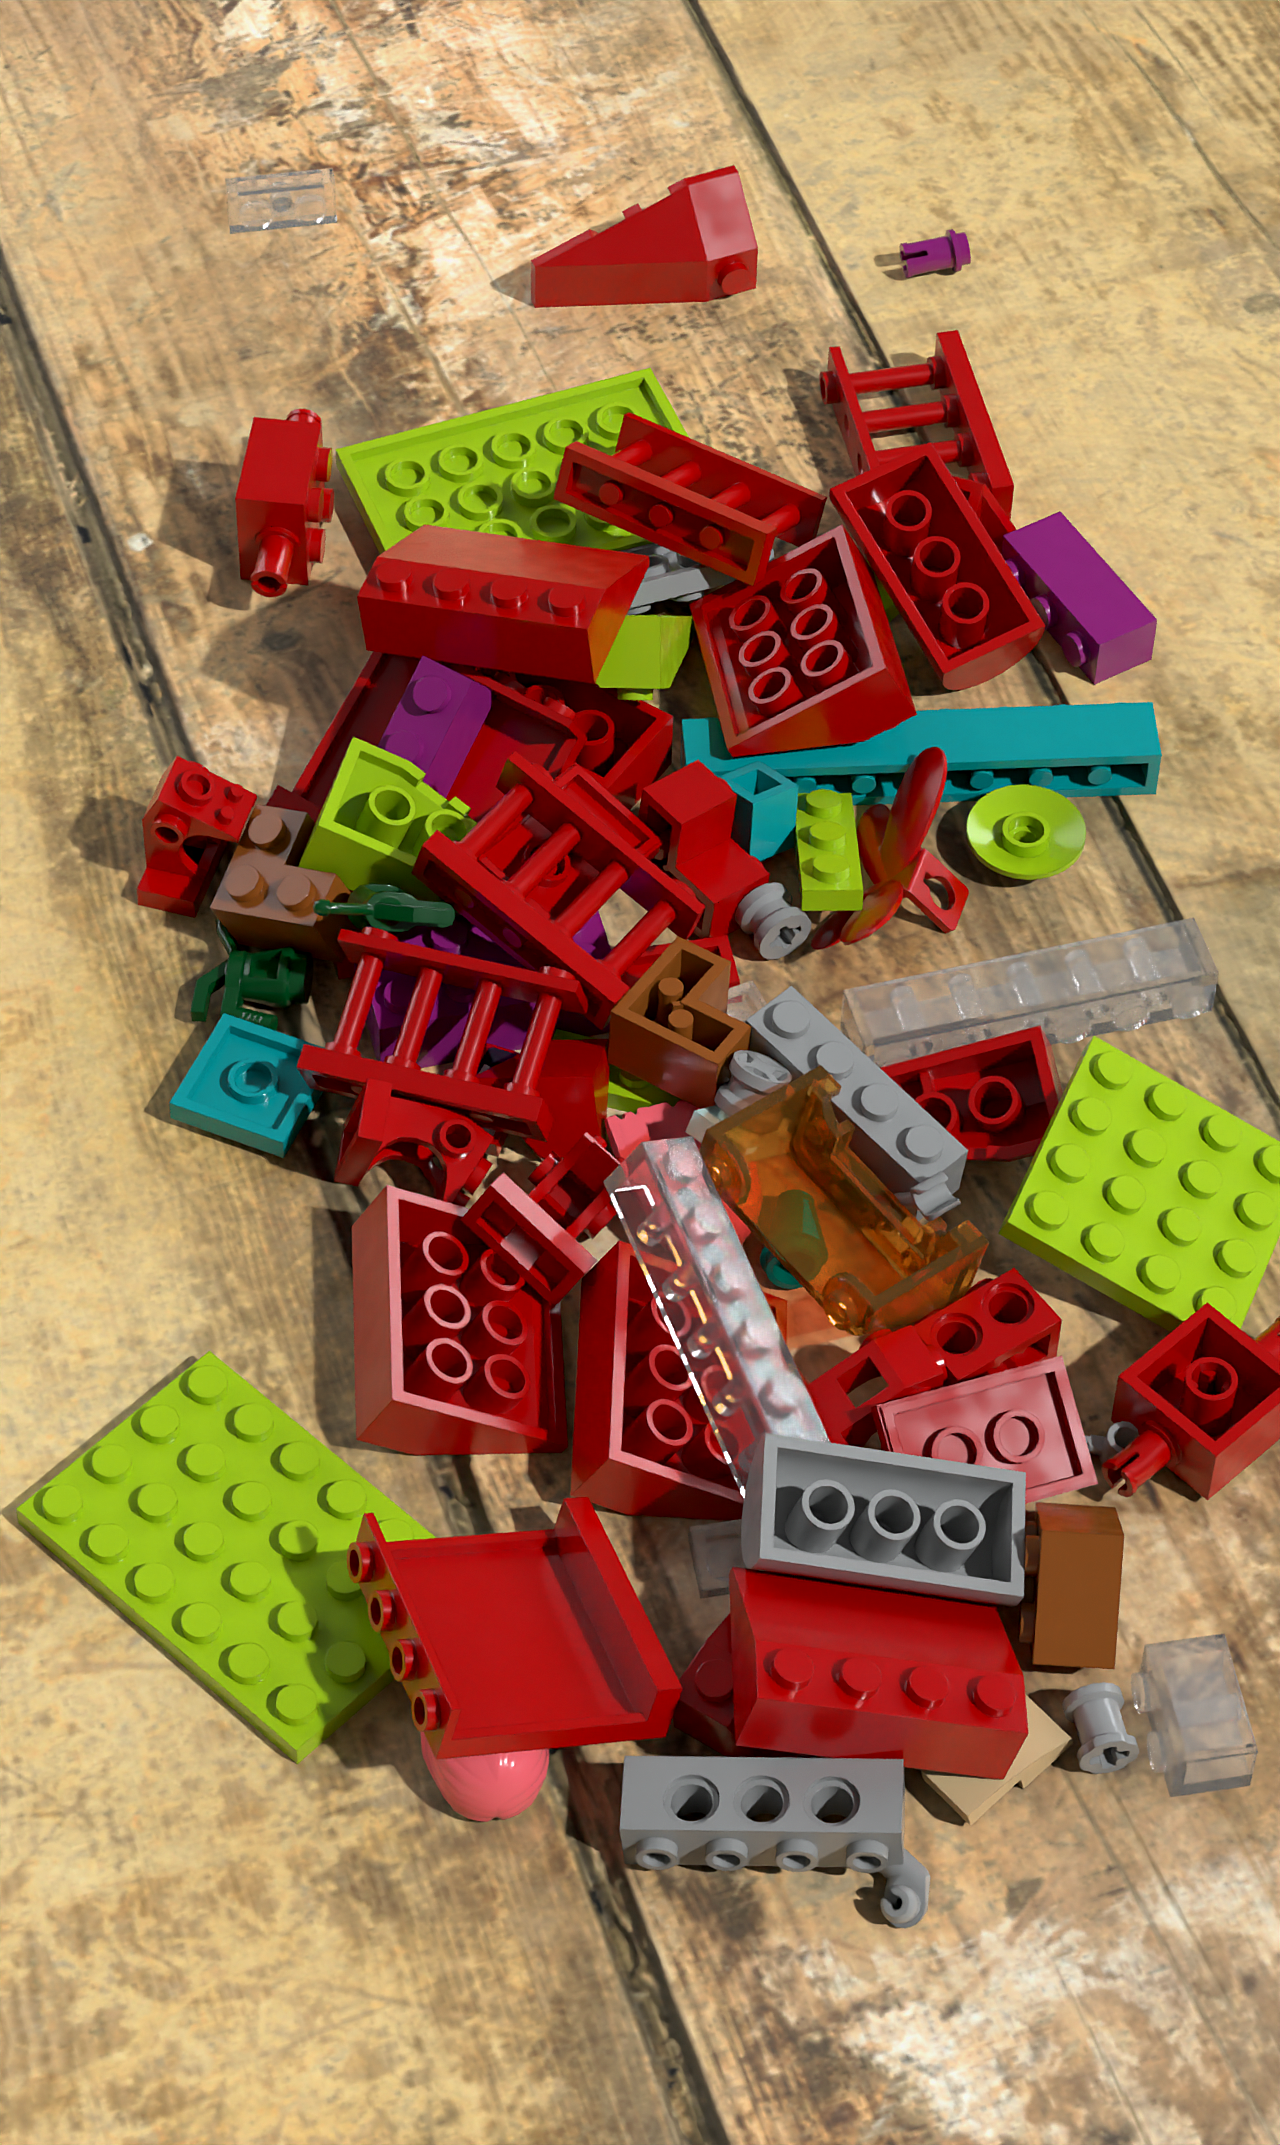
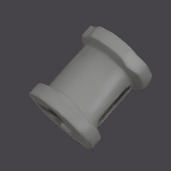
[1062,1682,1139,1774]

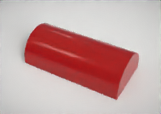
[829,442,1046,690]

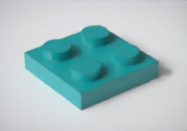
[169,1013,324,1158]

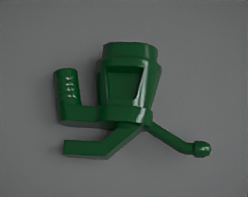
[313,883,455,933]
[190,917,313,1031]

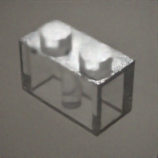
[1131,1633,1258,1797]

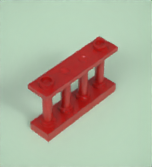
[819,330,1014,520]
[553,412,827,586]
[411,751,706,1030]
[297,927,589,1142]

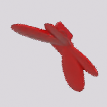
[811,747,969,950]

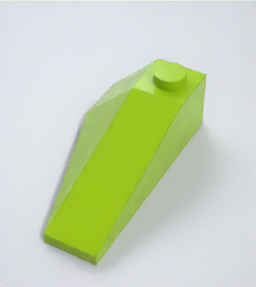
[595,615,696,700]
[298,737,477,913]

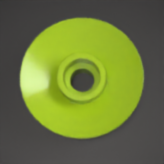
[966,784,1086,880]

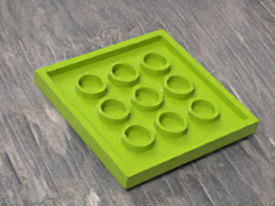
[998,1036,1280,1332]

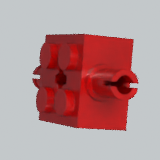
[235,409,334,598]
[1101,1302,1280,1501]

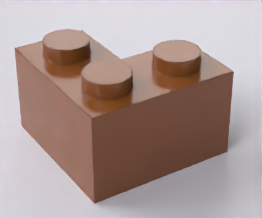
[210,804,357,963]
[608,936,751,1109]
[1018,1502,1124,1669]

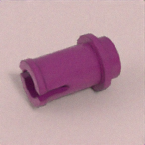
[899,229,971,278]

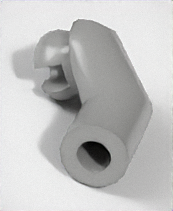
[879,1848,931,1928]

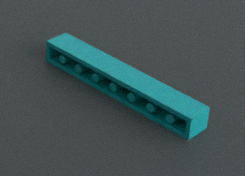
[680,702,1162,806]

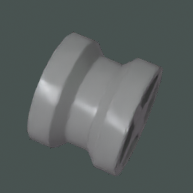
[735,882,811,960]
[714,1050,792,1127]

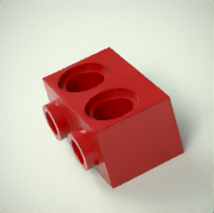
[913,1268,1062,1387]

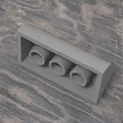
[741,1433,1026,1607]

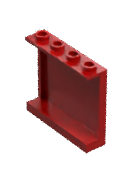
[266,651,588,915]
[347,1497,683,1760]

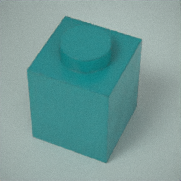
[718,761,799,862]

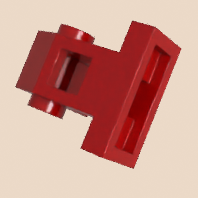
[136,756,257,918]
[334,1078,494,1207]
[460,1132,634,1307]
[771,1325,947,1448]

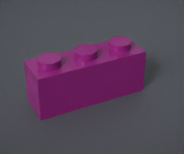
[1001,511,1157,685]
[377,656,497,798]

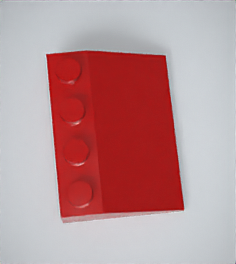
[357,524,650,684]
[689,525,917,757]
[352,1185,568,1455]
[570,1240,787,1521]
[729,1567,1029,1780]

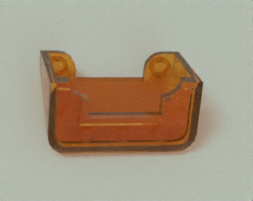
[698,1065,989,1336]

